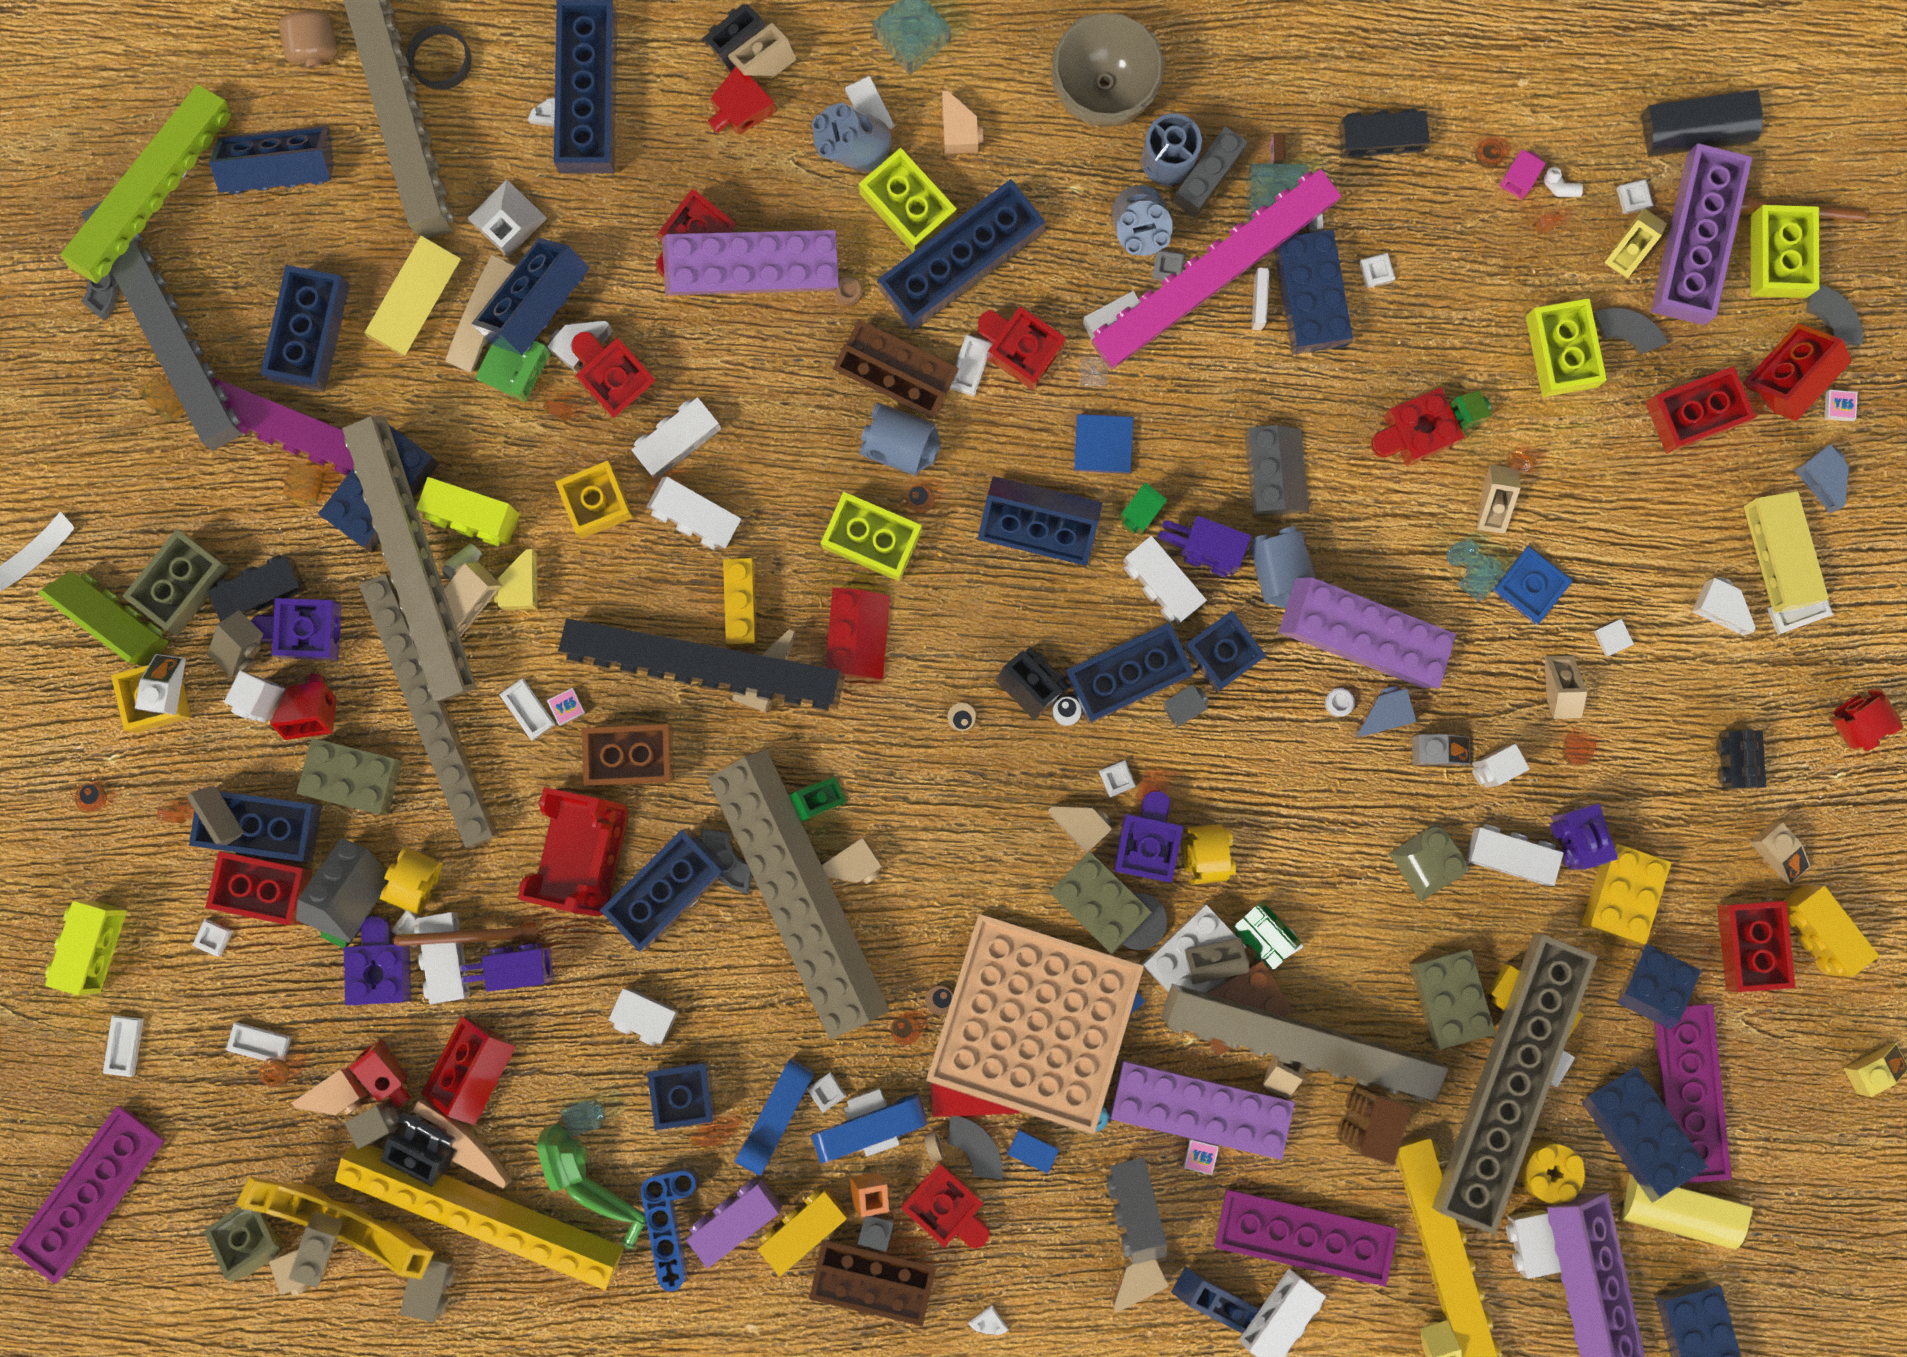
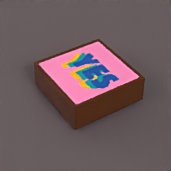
[1270,133,1285,169]

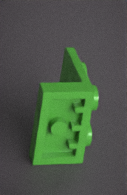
[476,341,551,403]

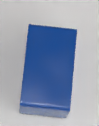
[1007,1128,1059,1174]

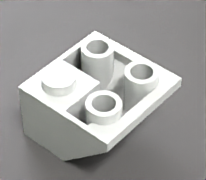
[467,180,547,257]

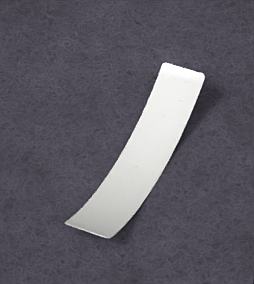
[0,512,74,592]

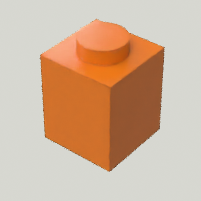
[850,1172,889,1217]

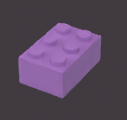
[686,1178,783,1269]

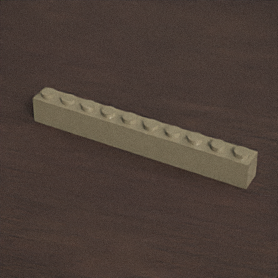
[342,416,477,702]
[359,574,499,848]
[1161,983,1448,1102]

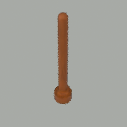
[1739,193,1868,221]
[393,921,537,946]

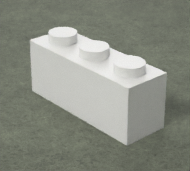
[631,397,721,480]
[646,477,741,551]
[1123,536,1207,625]
[224,671,287,723]
[1465,824,1563,886]
[414,912,470,1004]
[1238,1269,1326,1357]

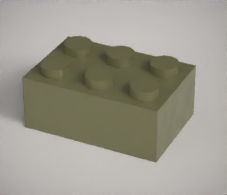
[122,529,231,635]
[296,738,403,816]
[1049,851,1154,954]
[1409,949,1496,1049]

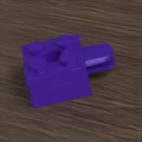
[1158,516,1251,577]
[251,598,342,661]
[1113,791,1183,883]
[1550,804,1618,870]
[344,916,412,1006]
[460,943,555,992]

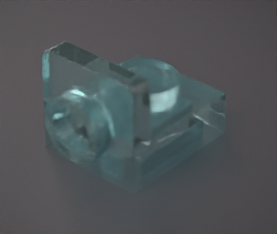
[560,1098,606,1138]

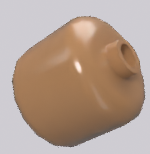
[278,10,337,68]

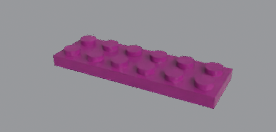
[1653,1004,1732,1183]
[9,1105,167,1284]
[1214,1189,1398,1287]

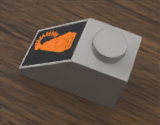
[1412,734,1470,765]

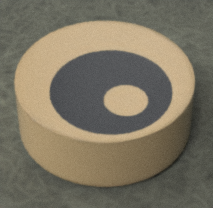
[948,703,976,732]
[924,1131,944,1162]

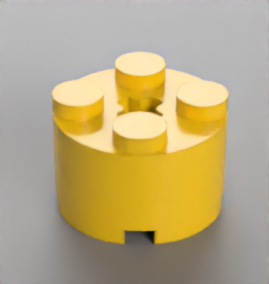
[1182,824,1236,885]
[380,846,443,914]
[1518,1140,1585,1204]

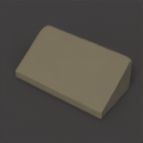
[187,786,243,845]
[1185,938,1249,984]

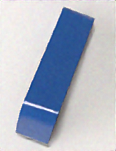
[734,1058,815,1176]
[810,1093,928,1163]
[641,1168,699,1291]

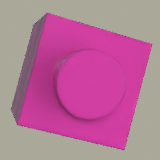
[1498,149,1546,199]

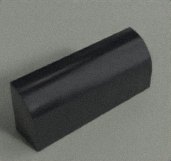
[1640,89,1763,157]

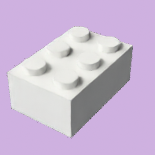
[1141,905,1246,993]

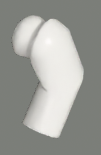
[1544,167,1583,197]

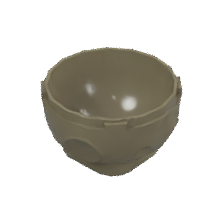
[1052,13,1164,127]

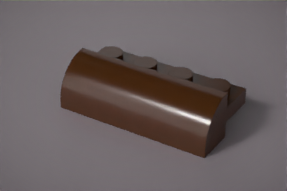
[833,319,960,419]
[809,1240,936,1327]

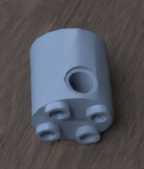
[812,103,891,173]
[1140,113,1202,188]
[1112,185,1172,256]
[859,402,941,476]
[1249,526,1317,608]

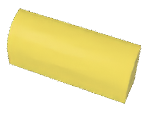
[365,236,461,356]
[1744,491,1829,613]
[1620,1174,1753,1249]

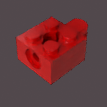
[654,188,737,277]
[978,306,1066,391]
[571,331,656,418]
[1370,387,1465,467]
[901,1160,989,1249]

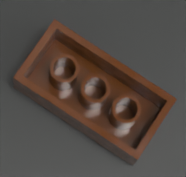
[1337,1086,1412,1166]

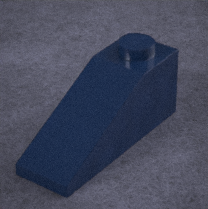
[1171,1266,1260,1334]

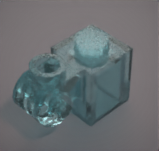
[1446,538,1505,602]

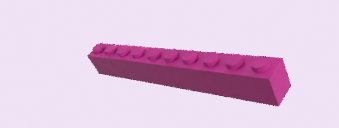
[1091,169,1341,371]

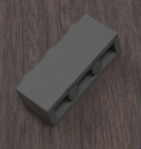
[1173,126,1248,218]

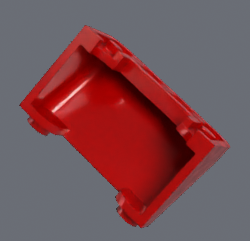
[517,787,629,917]

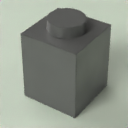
[1161,684,1208,728]
[858,1214,895,1251]

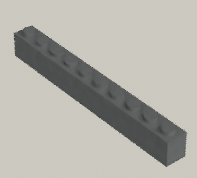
[81,201,243,451]

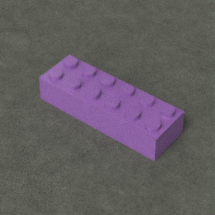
[1650,144,1752,325]
[662,230,839,296]
[1278,577,1456,688]
[1109,1059,1295,1160]
[1547,1193,1645,1357]

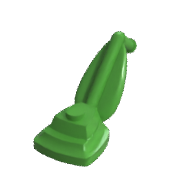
[537,1123,647,1249]

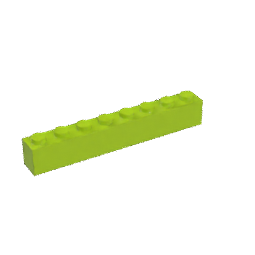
[60,84,231,284]

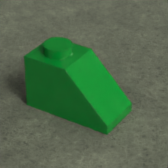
[1450,390,1492,432]
[1120,482,1167,535]
[789,776,847,823]

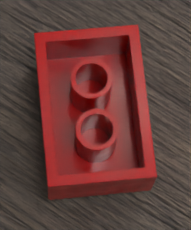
[1645,366,1756,454]
[205,851,313,926]
[1717,901,1796,993]

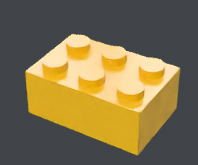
[1581,843,1672,945]
[1783,885,1879,977]

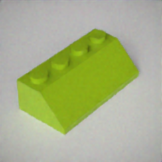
[38,571,170,666]

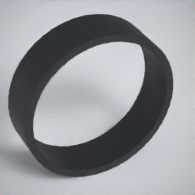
[407,25,472,90]

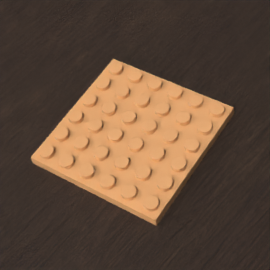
[926,914,1144,1135]

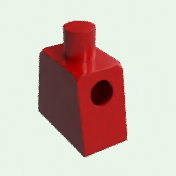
[707,67,776,134]
[270,673,337,740]
[349,1039,411,1108]

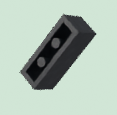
[1338,108,1430,158]
[207,555,307,622]

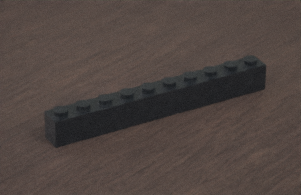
[558,618,845,712]

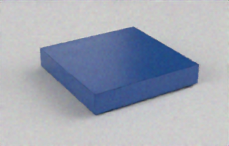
[1074,414,1133,474]
[1492,546,1573,625]

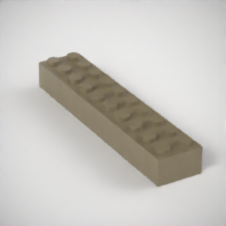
[343,0,455,239]
[707,749,890,1040]
[1432,934,1598,1235]

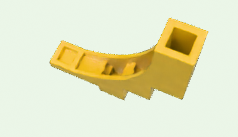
[236,1176,434,1279]

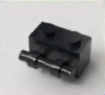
[702,3,767,73]
[995,646,1071,721]
[1716,729,1766,790]
[381,1112,455,1187]

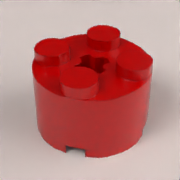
[1829,688,1904,751]

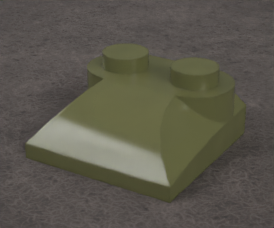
[1388,822,1469,902]
[204,1207,282,1281]

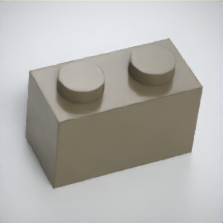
[207,610,263,678]
[345,1101,402,1149]
[288,1211,343,1288]
[399,1254,456,1322]

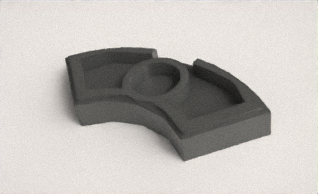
[81,271,120,321]
[1806,284,1863,346]
[1593,308,1668,355]
[701,828,752,894]
[948,1116,1003,1179]

